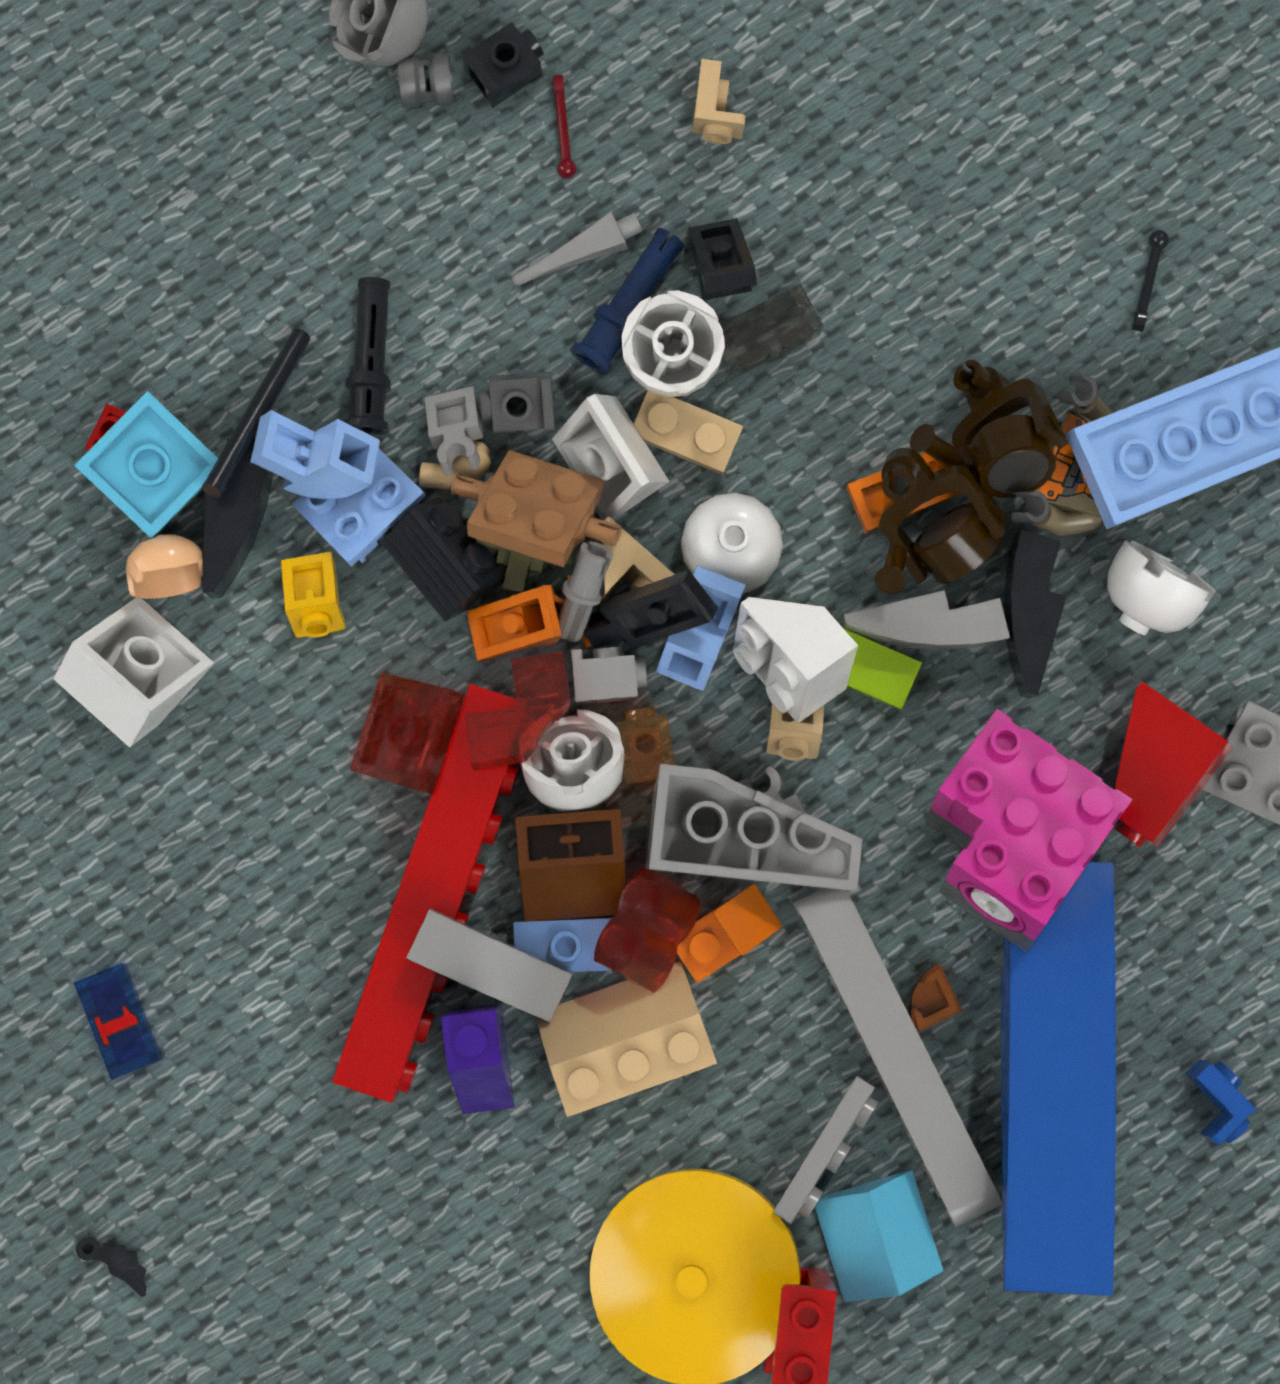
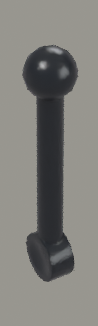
[1132,230,1169,332]

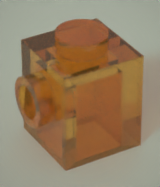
[615,707,675,786]

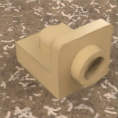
[692,59,746,144]
[766,704,824,761]

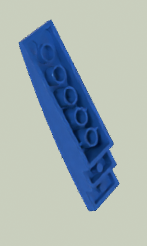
[1000,862,1116,1296]

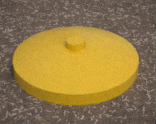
[590,1168,801,1384]

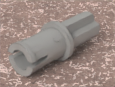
[558,541,613,642]

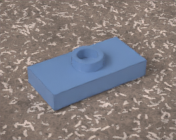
[513,918,619,972]

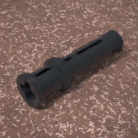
[343,277,391,435]

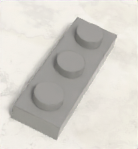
[773,1076,879,1224]

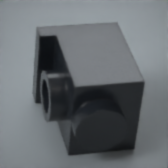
[461,22,544,108]

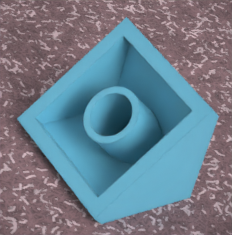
[815,1169,943,1302]

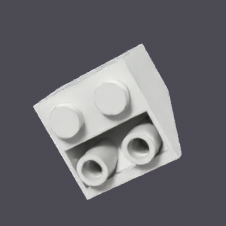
[733,597,858,723]

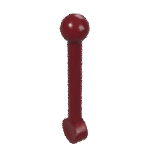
[553,74,577,179]

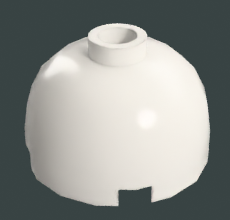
[621,290,725,397]
[681,493,783,593]
[1107,540,1216,635]
[520,709,625,813]

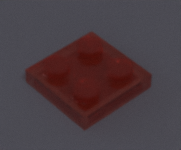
[350,673,465,795]

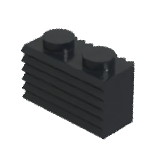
[380,496,502,622]

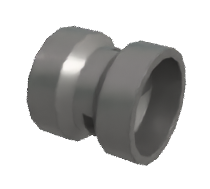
[398,53,454,108]

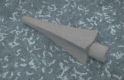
[512,211,642,285]

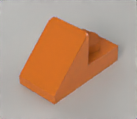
[466,585,562,661]
[668,883,783,983]

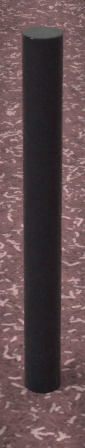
[202,328,310,498]

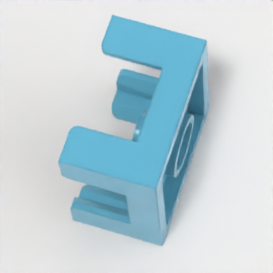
[74,391,218,539]

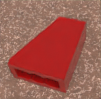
[1114,682,1232,848]

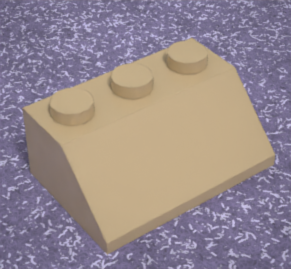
[535,961,717,1117]

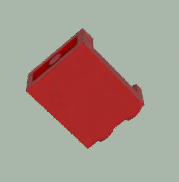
[764,1267,837,1384]

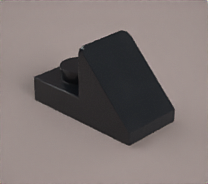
[688,218,757,301]

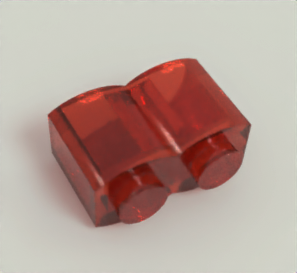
[594,867,701,993]

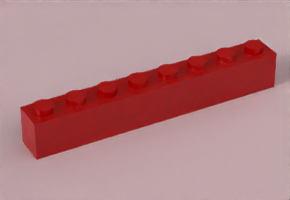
[332,684,536,1103]

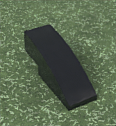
[203,438,273,598]
[1004,529,1067,699]

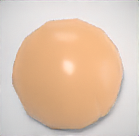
[126,534,204,599]

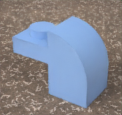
[250,410,380,499]
[656,565,746,691]

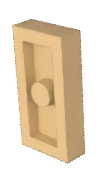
[634,391,743,475]

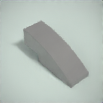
[840,590,1010,650]
[406,908,572,1022]

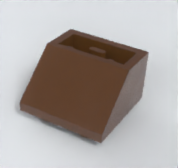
[515,809,629,922]

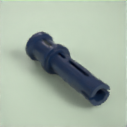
[570,228,685,375]

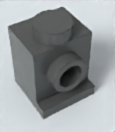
[480,371,555,432]

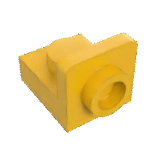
[281,551,345,638]

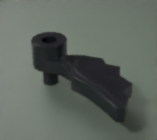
[75,1234,147,1297]

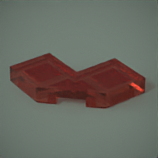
[465,651,571,770]

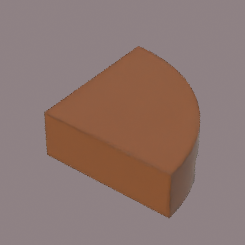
[909,963,963,1032]

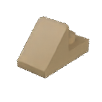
[596,516,675,605]

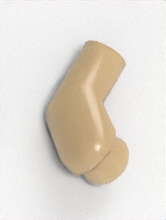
[419,441,491,491]

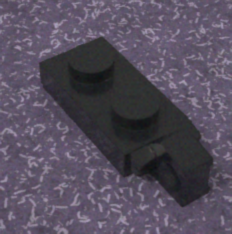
[583,570,718,649]

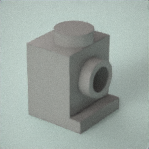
[571,647,647,705]

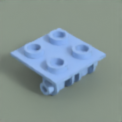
[292,449,425,567]

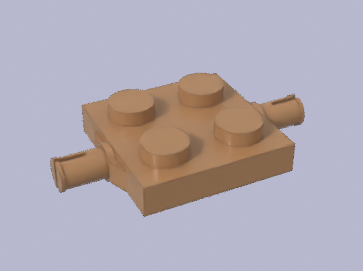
[451,450,622,567]

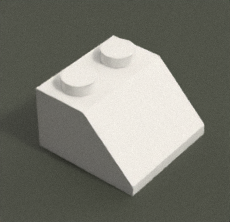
[54,597,214,747]

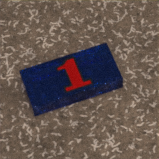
[74,962,163,1080]

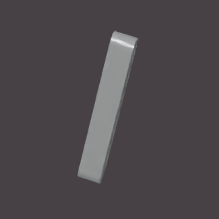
[793,888,1002,1228]

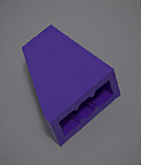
[441,1003,515,1114]

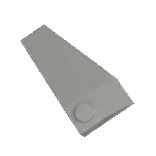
[643,764,862,891]

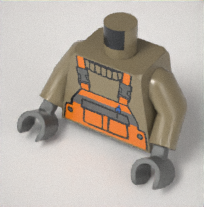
[1011,373,1145,537]

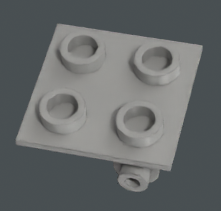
[1202,700,1280,825]

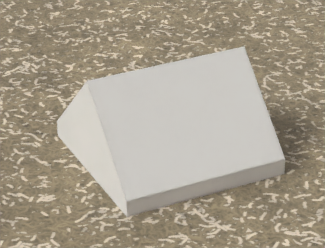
[552,394,670,520]

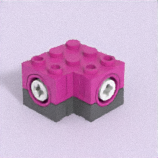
[924,709,1132,953]

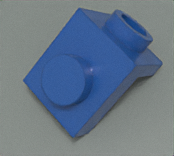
[1185,1059,1256,1145]

